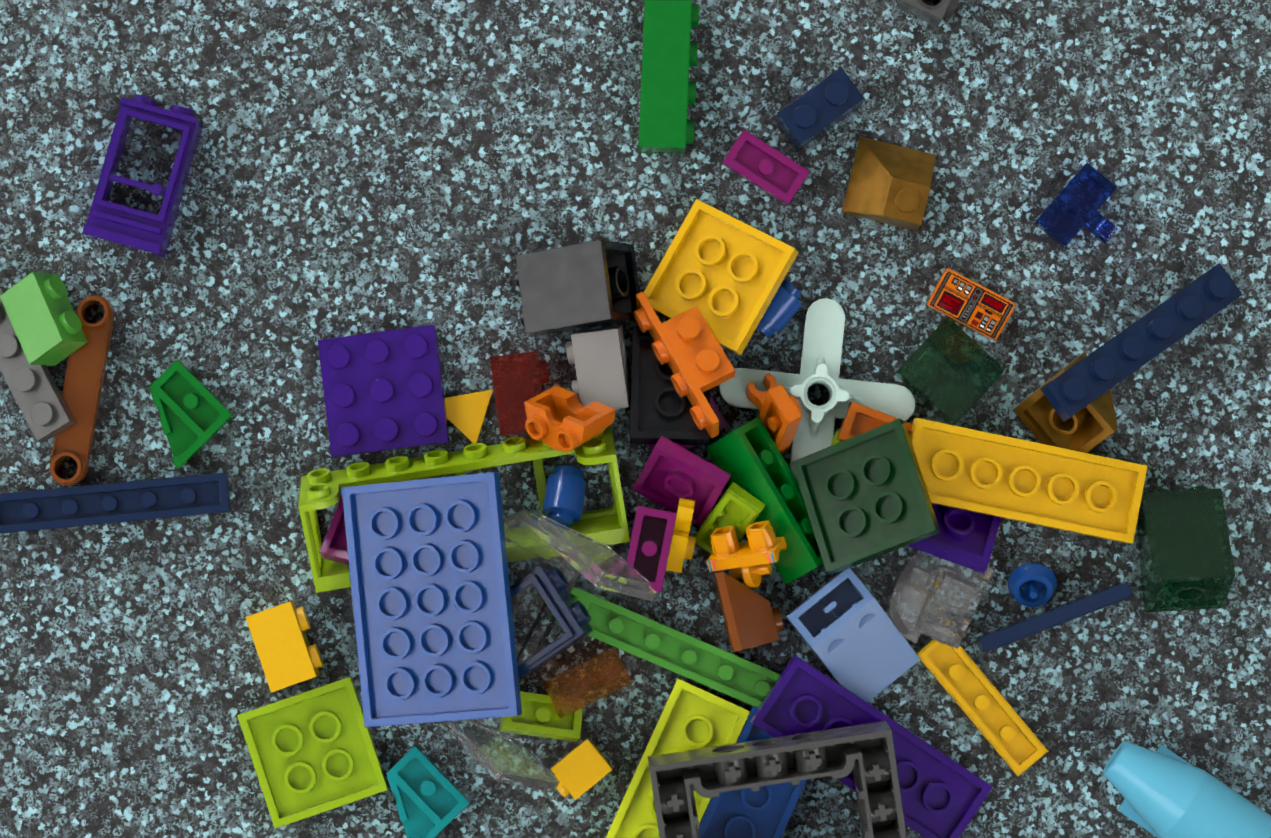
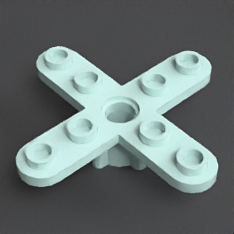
[719,298,915,482]

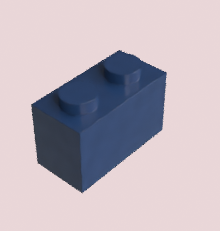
[775,67,864,152]

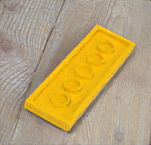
[910,418,1148,544]

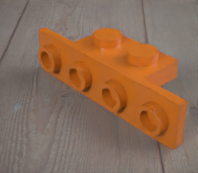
[633,291,735,438]

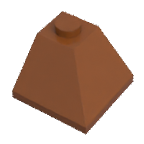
[713,571,784,652]

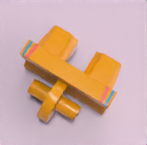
[706,520,787,588]

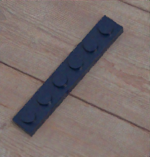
[1041,263,1243,421]
[0,472,231,534]

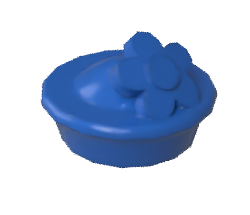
[1008,563,1057,607]

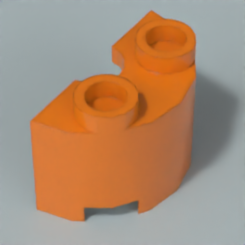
[524,385,616,452]

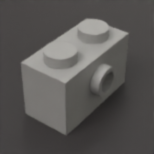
[566,325,631,409]

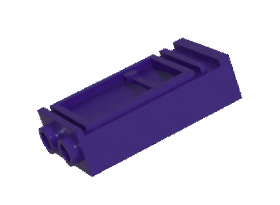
[82,95,203,259]

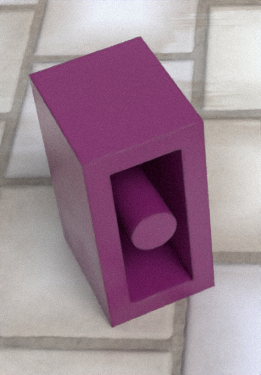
[622,505,677,592]

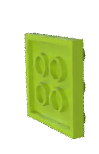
[237,676,389,829]

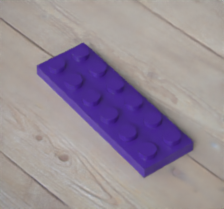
[750,654,993,838]

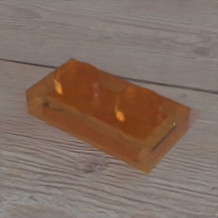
[543,647,632,718]

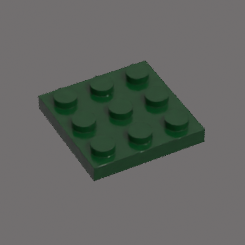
[792,418,941,575]

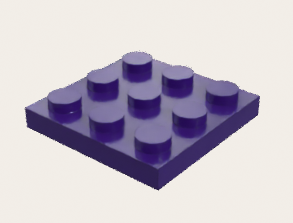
[317,325,450,458]

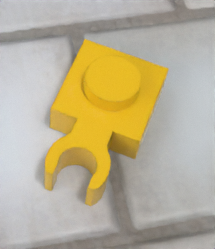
[666,498,696,573]

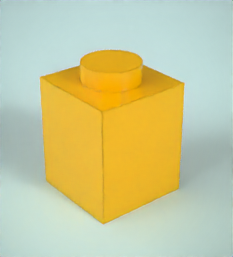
[550,737,613,800]

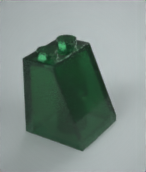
[1137,486,1235,613]

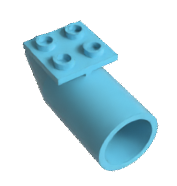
[1103,741,1271,838]

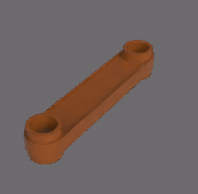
[50,295,115,486]

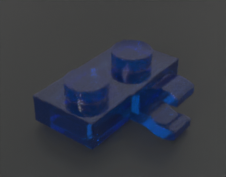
[1034,163,1118,249]

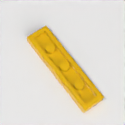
[916,629,1048,776]

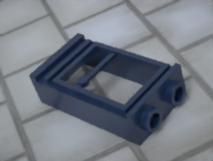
[510,564,593,681]

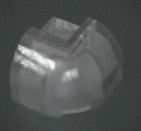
[889,553,994,649]

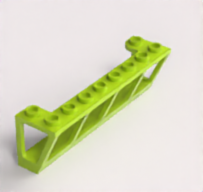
[298,426,630,593]

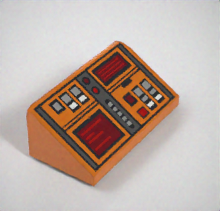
[926,268,1016,341]

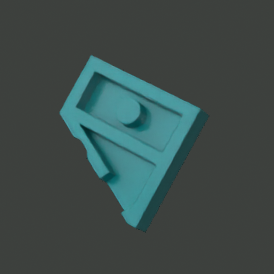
[386,745,470,838]

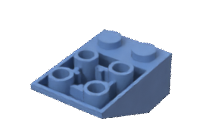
[784,568,921,703]

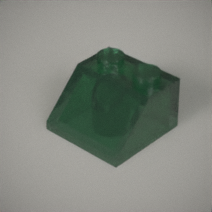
[894,317,1005,425]

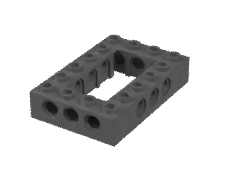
[648,721,907,838]

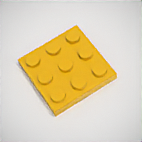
[644,199,799,356]

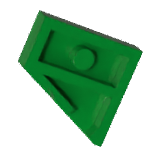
[149,360,235,469]

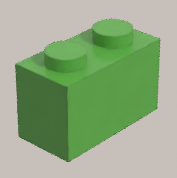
[0,272,88,366]

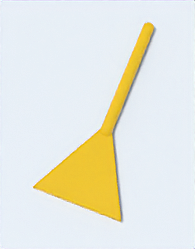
[445,390,493,444]

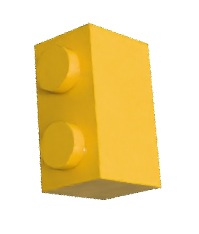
[245,601,324,693]

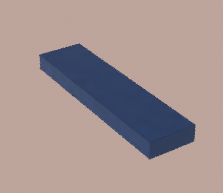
[975,582,1133,652]

